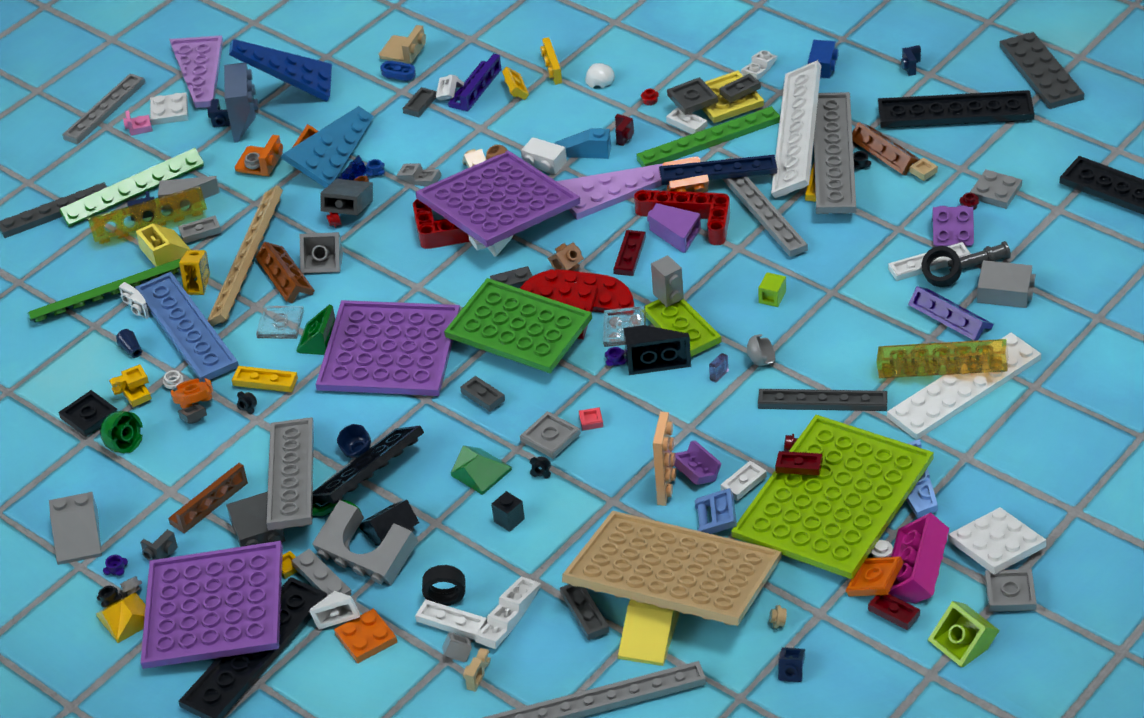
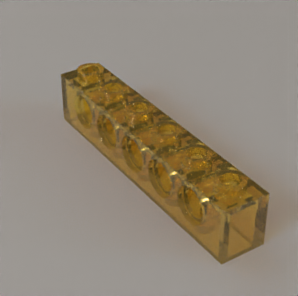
[87,186,207,244]
[877,339,1009,378]

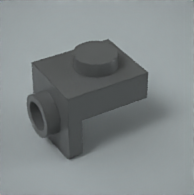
[140,529,178,560]

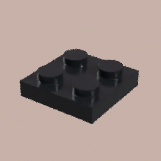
[58,390,117,437]

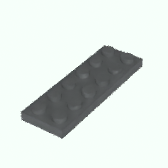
[1000,32,1084,109]

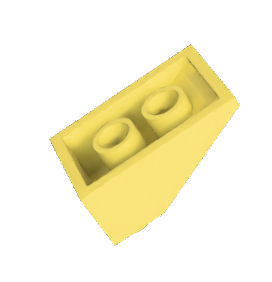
[618,599,680,666]

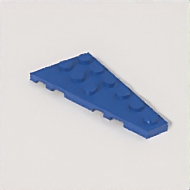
[229,39,332,102]

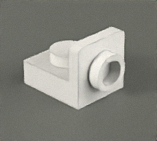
[435,75,464,101]

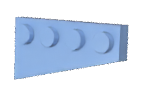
[906,439,938,518]

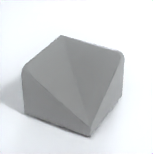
[442,632,472,662]

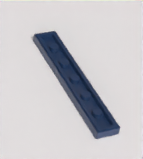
[659,155,777,185]

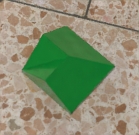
[451,445,512,495]

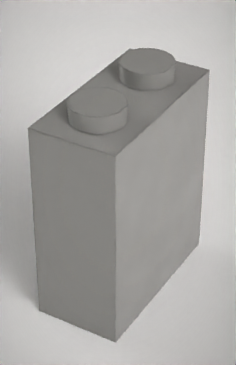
[977,260,1036,308]

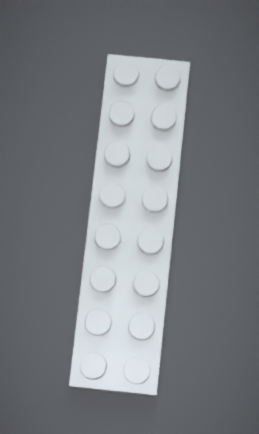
[887,332,1041,440]

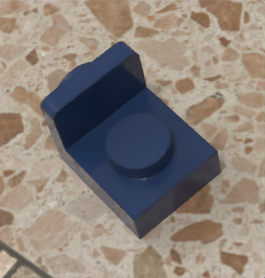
[778,647,805,682]

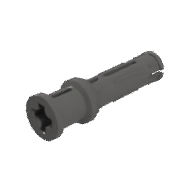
[948,241,1011,272]

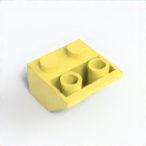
[136,223,191,267]

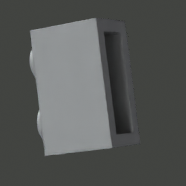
[651,255,684,307]

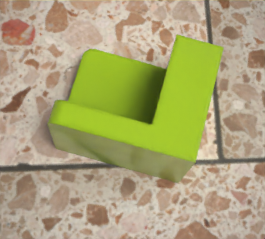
[758,273,786,307]

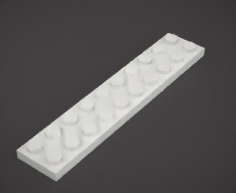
[771,60,821,198]

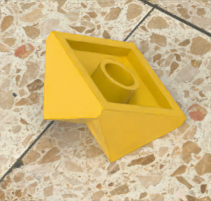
[96,592,146,643]

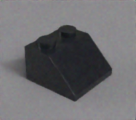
[359,500,419,545]

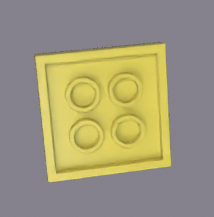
[702,71,764,123]

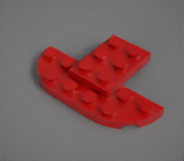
[519,269,635,340]

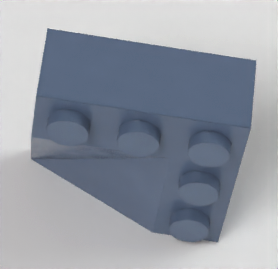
[224,63,259,143]

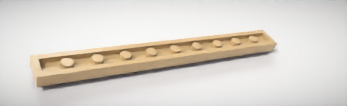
[207,185,283,327]

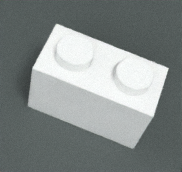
[521,137,567,175]

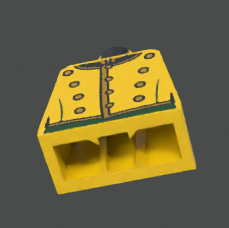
[179,250,210,295]

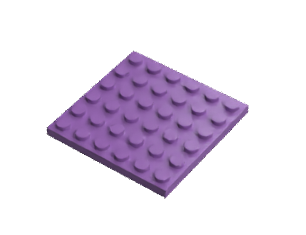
[416,150,580,247]
[316,300,461,396]
[140,541,283,669]

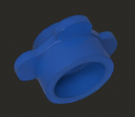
[366,159,385,176]

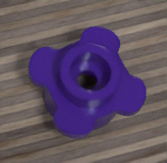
[604,347,626,366]
[103,555,128,576]

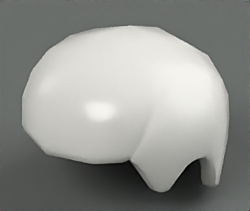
[585,63,615,89]

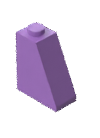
[647,203,701,253]

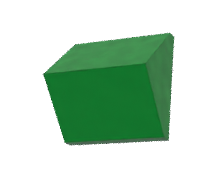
[296,304,335,355]

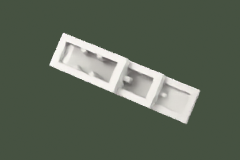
[475,576,541,649]

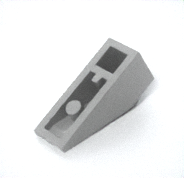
[158,176,220,210]

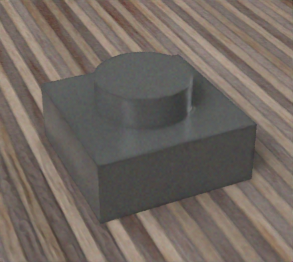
[178,403,207,423]

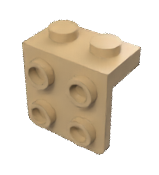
[379,25,426,64]

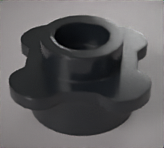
[853,151,871,169]
[237,391,257,414]
[530,457,551,478]
[97,585,122,608]

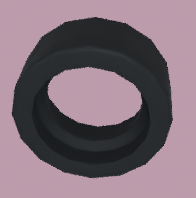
[921,246,962,287]
[422,565,465,606]

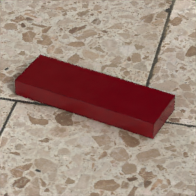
[613,230,646,276]

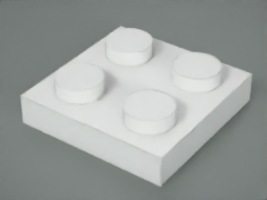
[150,93,188,125]

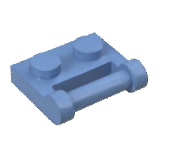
[695,488,737,534]

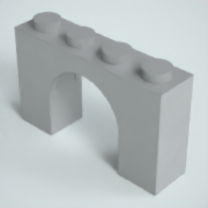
[312,500,418,585]

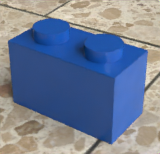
[808,40,839,78]

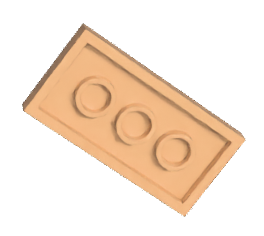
[653,412,676,506]

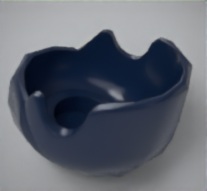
[337,424,371,458]

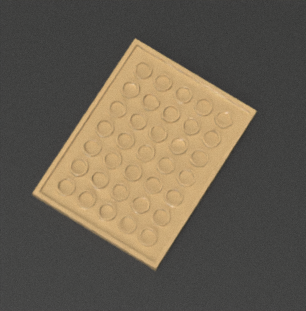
[562,511,782,626]

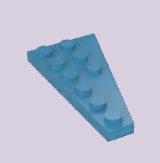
[281,106,374,188]

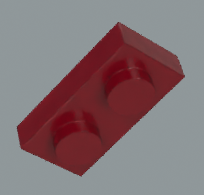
[775,451,823,476]
[868,593,920,630]

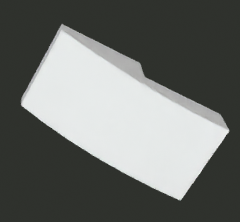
[741,50,777,80]
[119,282,150,319]

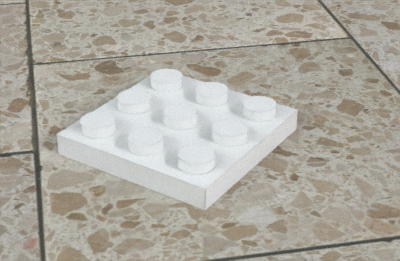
[948,507,1046,574]

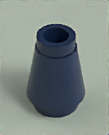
[116,329,142,358]

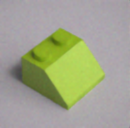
[928,601,1000,667]

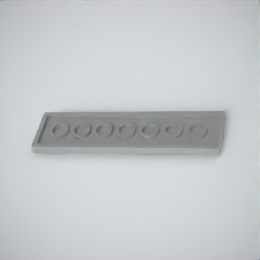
[266,417,314,530]

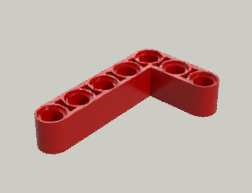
[634,190,730,245]
[413,199,470,249]

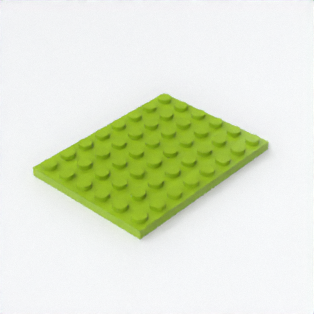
[731,415,934,579]

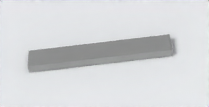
[62,73,145,144]

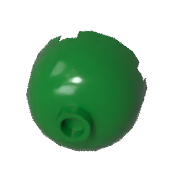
[100,411,143,453]

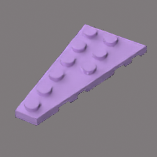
[169,35,223,108]
[556,164,662,220]

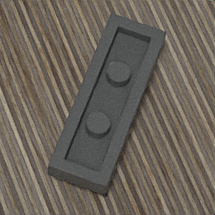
[560,584,609,640]

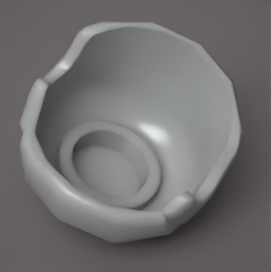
[747,334,776,366]

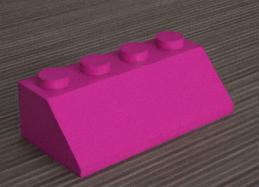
[889,512,949,604]

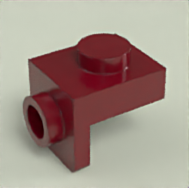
[615,114,634,146]

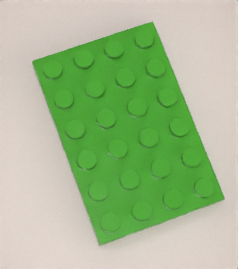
[444,278,592,373]

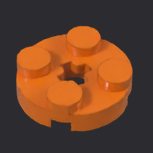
[171,378,213,408]

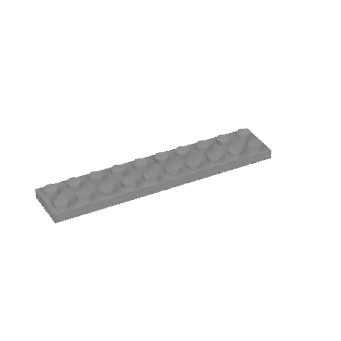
[814,92,856,214]

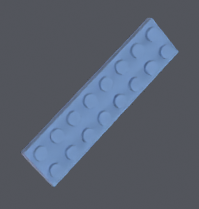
[135,272,239,382]

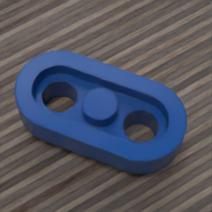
[380,61,416,81]

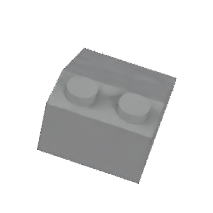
[49,492,102,565]

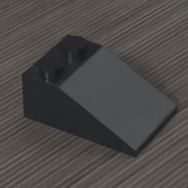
[623,325,691,375]

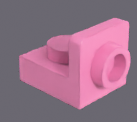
[123,111,152,136]

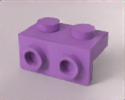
[674,440,721,485]

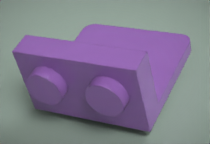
[932,205,974,247]

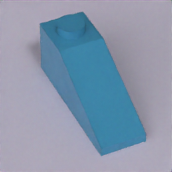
[555,128,611,159]

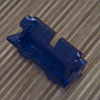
[336,155,368,180]

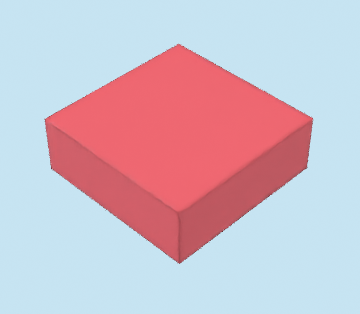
[579,407,603,431]

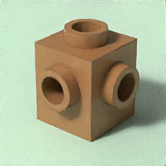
[547,242,584,271]

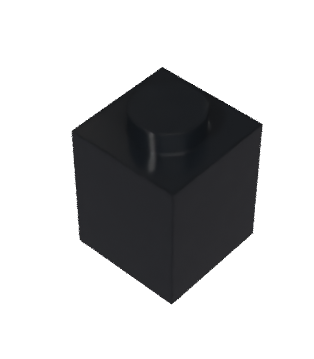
[491,491,525,532]

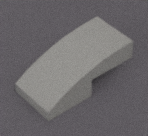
[396,163,441,187]

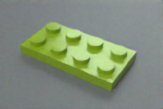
[642,299,722,357]

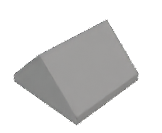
[299,232,343,273]

